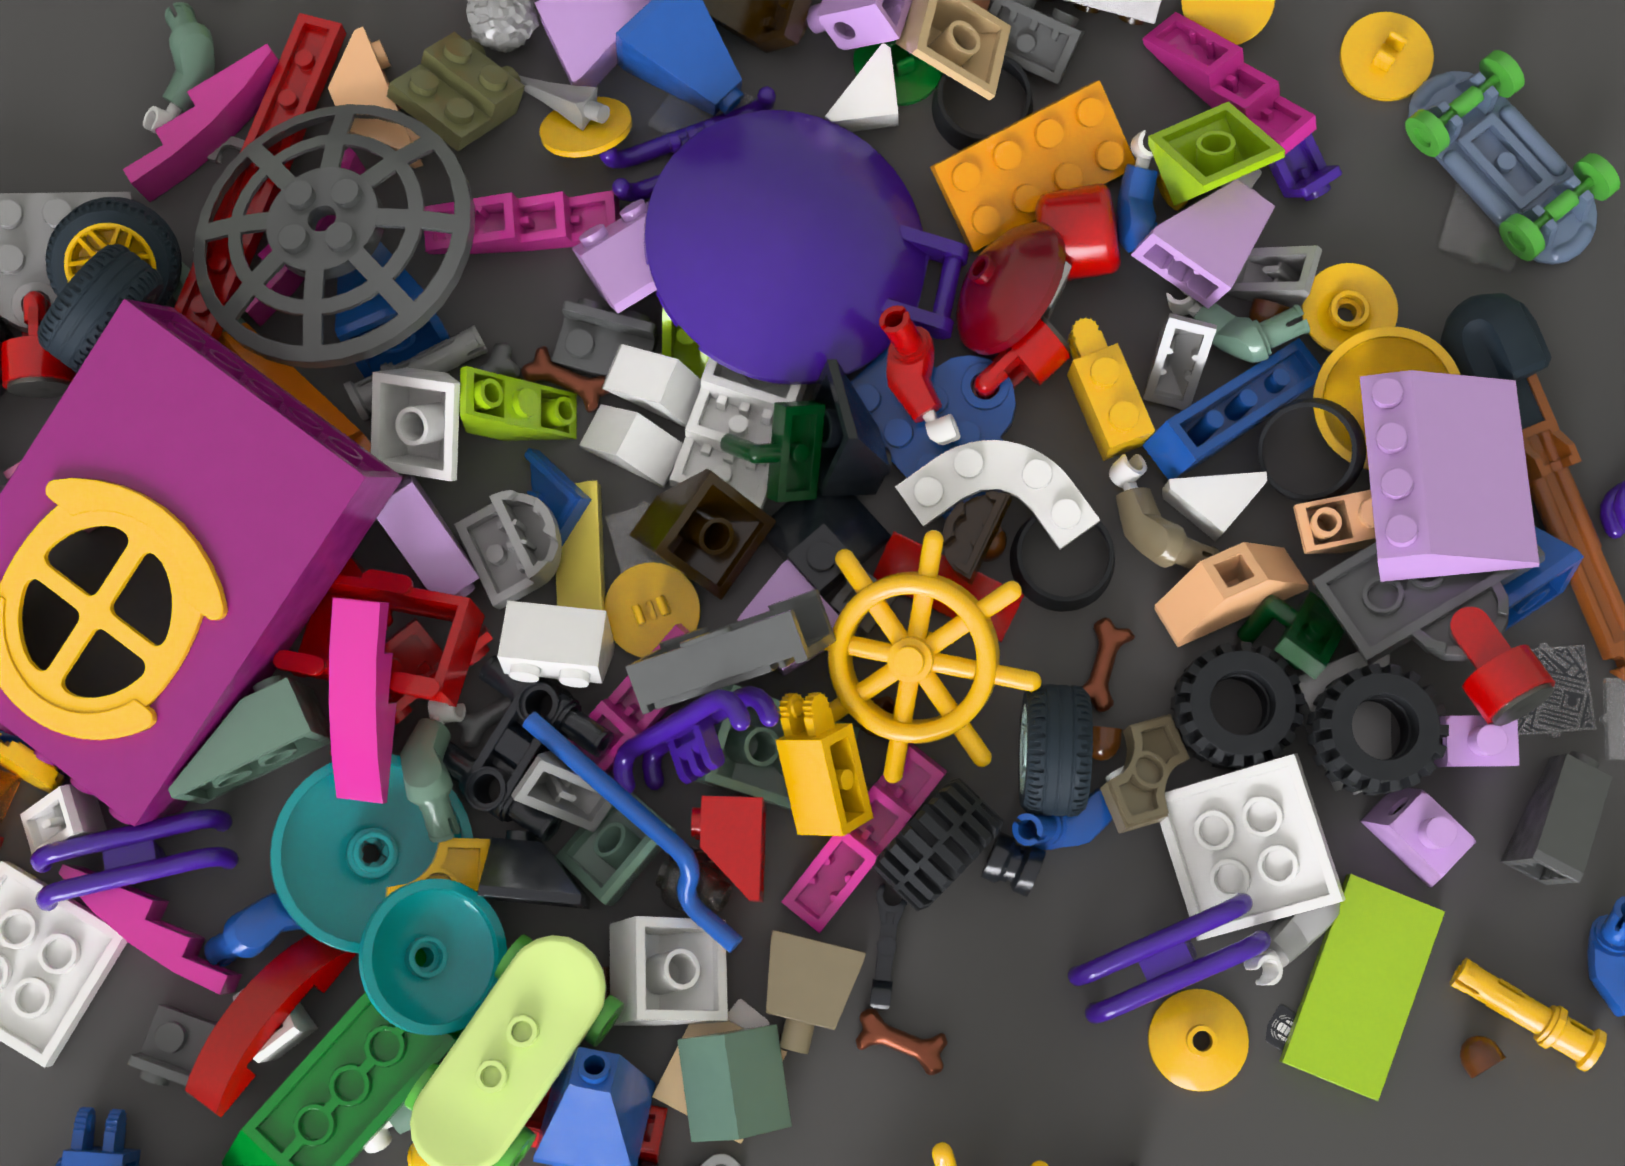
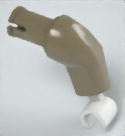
[1109,454,1220,570]

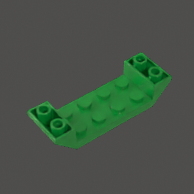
[221,948,465,1166]

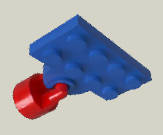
[851,315,1071,520]

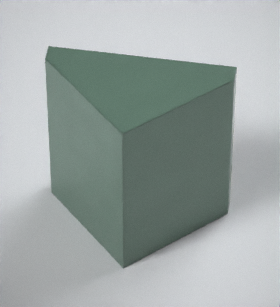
[556,792,677,906]
[677,1024,792,1142]

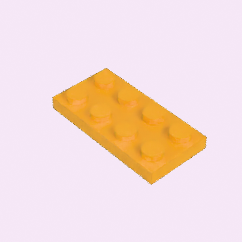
[930,80,1136,252]

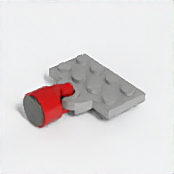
[0,192,133,398]

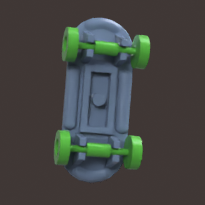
[1405,50,1620,265]

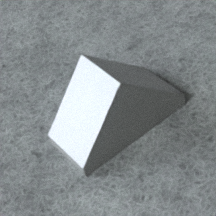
[1227,245,1322,308]
[511,751,612,832]

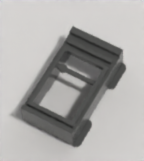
[625,589,836,714]

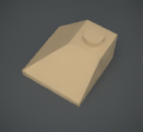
[895,0,1011,101]

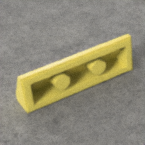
[556,480,605,610]

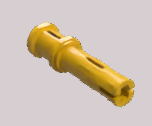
[1450,957,1607,1072]

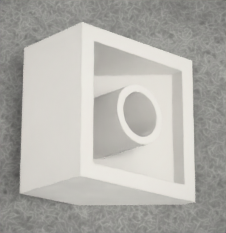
[371,367,460,481]
[497,601,615,688]
[610,916,728,1026]

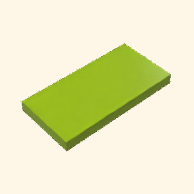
[1279,874,1445,1101]

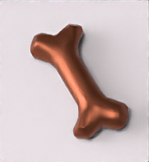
[521,346,610,413]
[1081,617,1135,712]
[855,1008,948,1075]

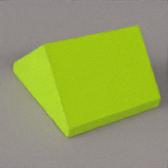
[1148,101,1285,206]

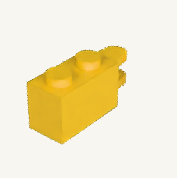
[1067,317,1155,461]
[775,692,874,836]

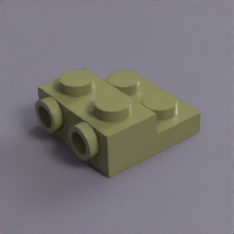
[387,31,525,152]

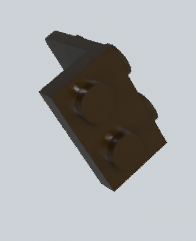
[703,0,812,53]

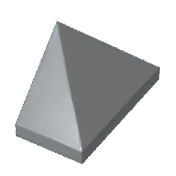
[1143,313,1217,410]

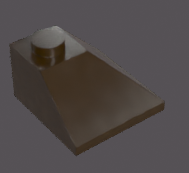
[629,469,777,600]

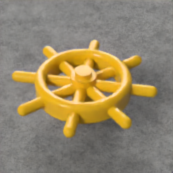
[824,530,1042,783]

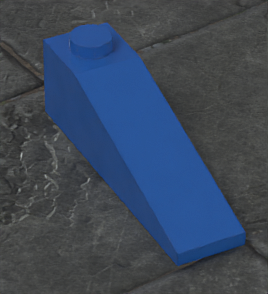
[1142,338,1322,480]

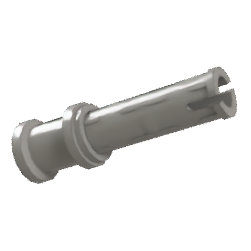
[343,325,488,421]

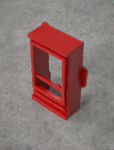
[273,569,485,707]

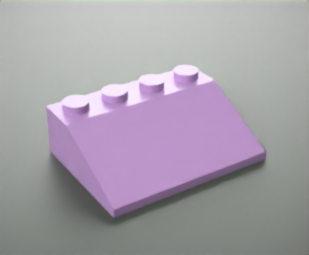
[1360,370,1539,582]

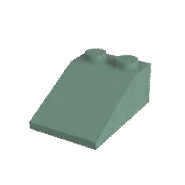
[168,675,331,804]
[695,684,860,810]

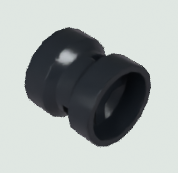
[981,832,1046,897]

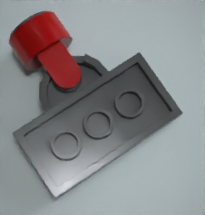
[1312,542,1555,726]

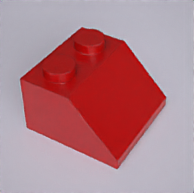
[691,796,767,902]

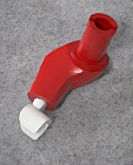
[879,305,961,445]

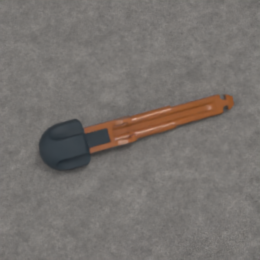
[1441,293,1625,681]

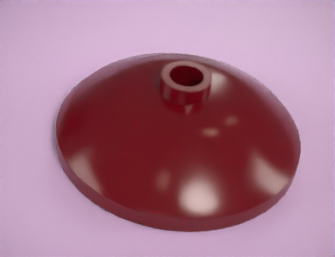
[956,222,1066,355]

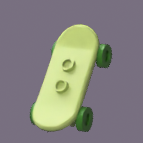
[404,934,625,1166]

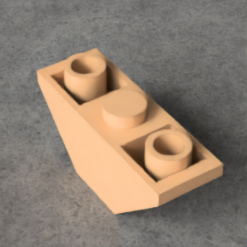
[328,27,423,169]
[1293,490,1376,554]
[1155,542,1309,647]

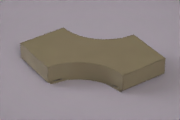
[1100,714,1190,834]

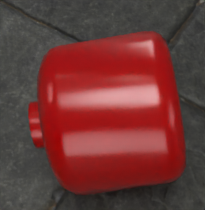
[1036,184,1121,281]

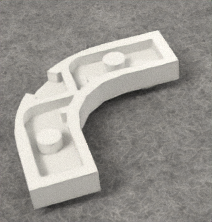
[895,440,1100,550]

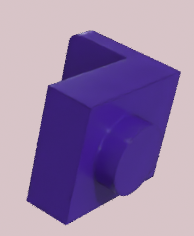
[1268,133,1343,201]

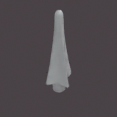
[519,75,610,131]

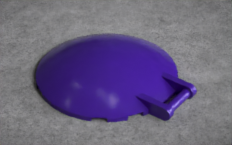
[644,110,970,385]

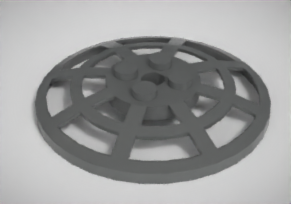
[193,104,475,368]

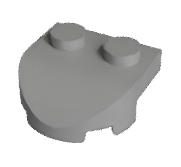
[454,490,562,610]

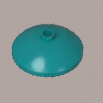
[359,879,507,1035]

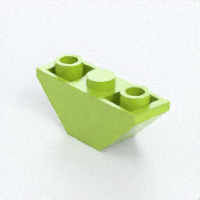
[460,366,577,441]

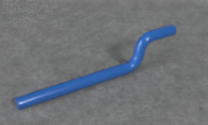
[522,712,743,953]

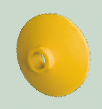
[1301,263,1398,352]
[1148,989,1249,1091]

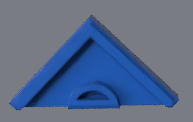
[524,448,592,546]

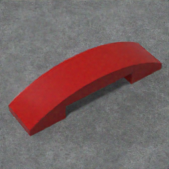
[185,935,357,1117]

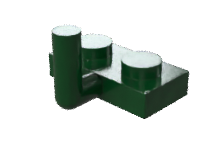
[720,401,826,502]
[1237,591,1344,679]

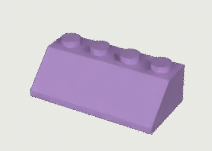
[572,199,657,313]

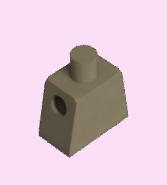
[766,930,866,1054]

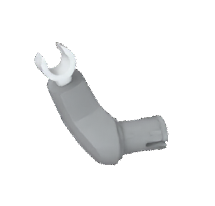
[1244,903,1340,985]

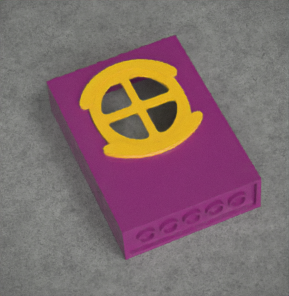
[0,299,403,827]

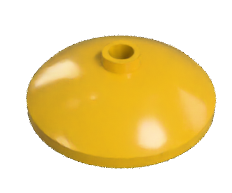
[1313,326,1460,470]

